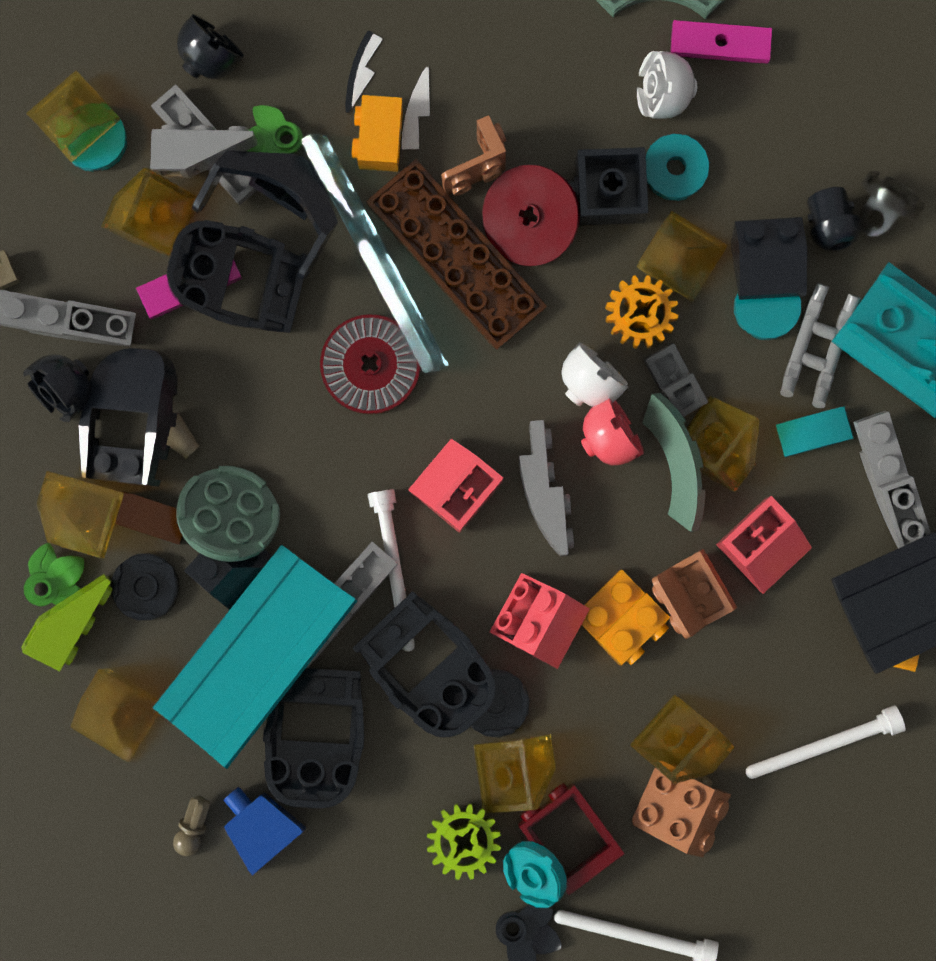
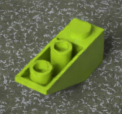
[21,574,112,671]

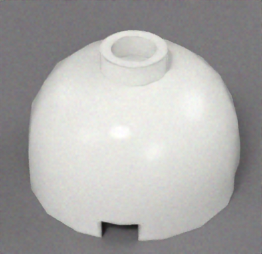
[637,51,697,119]
[561,342,629,407]

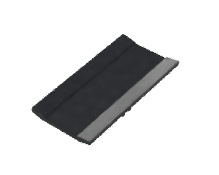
[831,532,936,674]

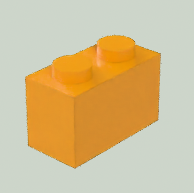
[352,95,403,172]

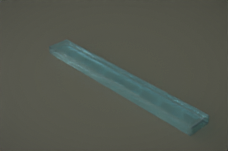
[301,134,449,373]

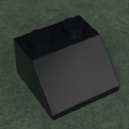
[731,217,807,300]

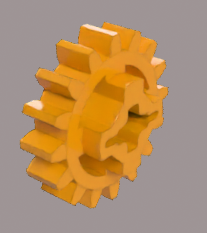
[605,275,678,349]

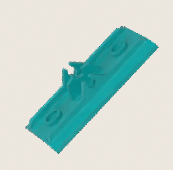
[831,262,936,418]
[153,544,358,769]

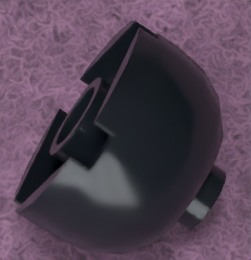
[177,14,244,79]
[23,354,90,422]

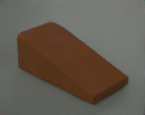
[112,491,183,545]

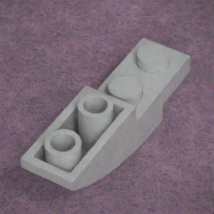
[0,290,136,346]
[853,411,931,548]
[518,420,574,557]

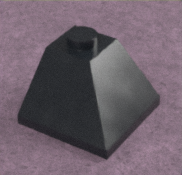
[184,549,272,610]

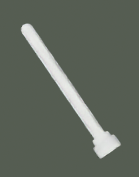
[368,489,415,652]
[746,705,906,779]
[553,910,719,961]

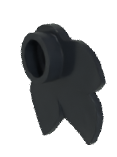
[496,904,562,961]

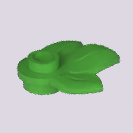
[246,105,303,154]
[23,543,84,606]

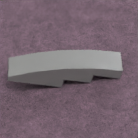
[306,541,398,668]

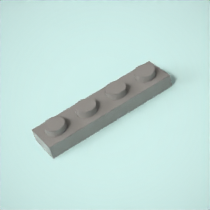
[151,84,257,206]

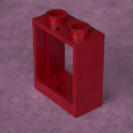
[518,783,625,895]

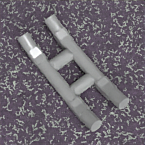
[780,283,861,408]

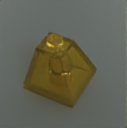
[26,71,121,162]
[101,168,197,257]
[637,211,728,302]
[686,396,760,492]
[36,471,124,559]
[70,668,159,762]
[630,694,735,784]
[474,734,556,813]

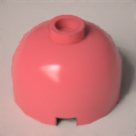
[581,399,644,466]

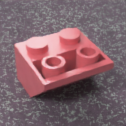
[408,439,504,533]
[716,496,812,594]
[490,573,590,669]

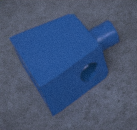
[223,787,306,875]

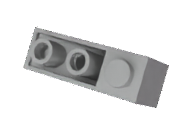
[150,125,257,178]

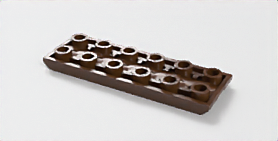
[366,159,547,350]

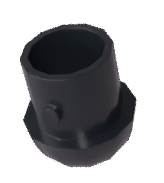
[807,187,861,251]

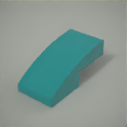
[776,406,854,457]

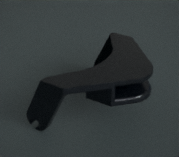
[192,151,338,281]

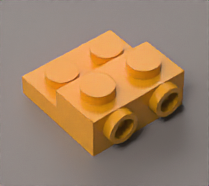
[581,569,670,665]

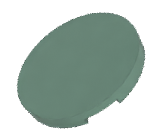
[176,466,280,562]

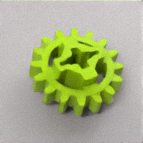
[427,803,501,880]

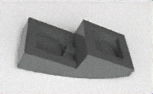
[643,343,708,417]

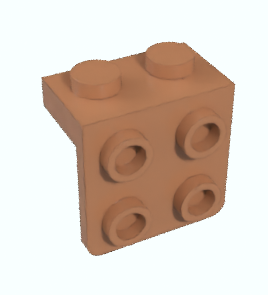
[441,115,506,196]
[652,549,737,639]
[632,763,731,857]

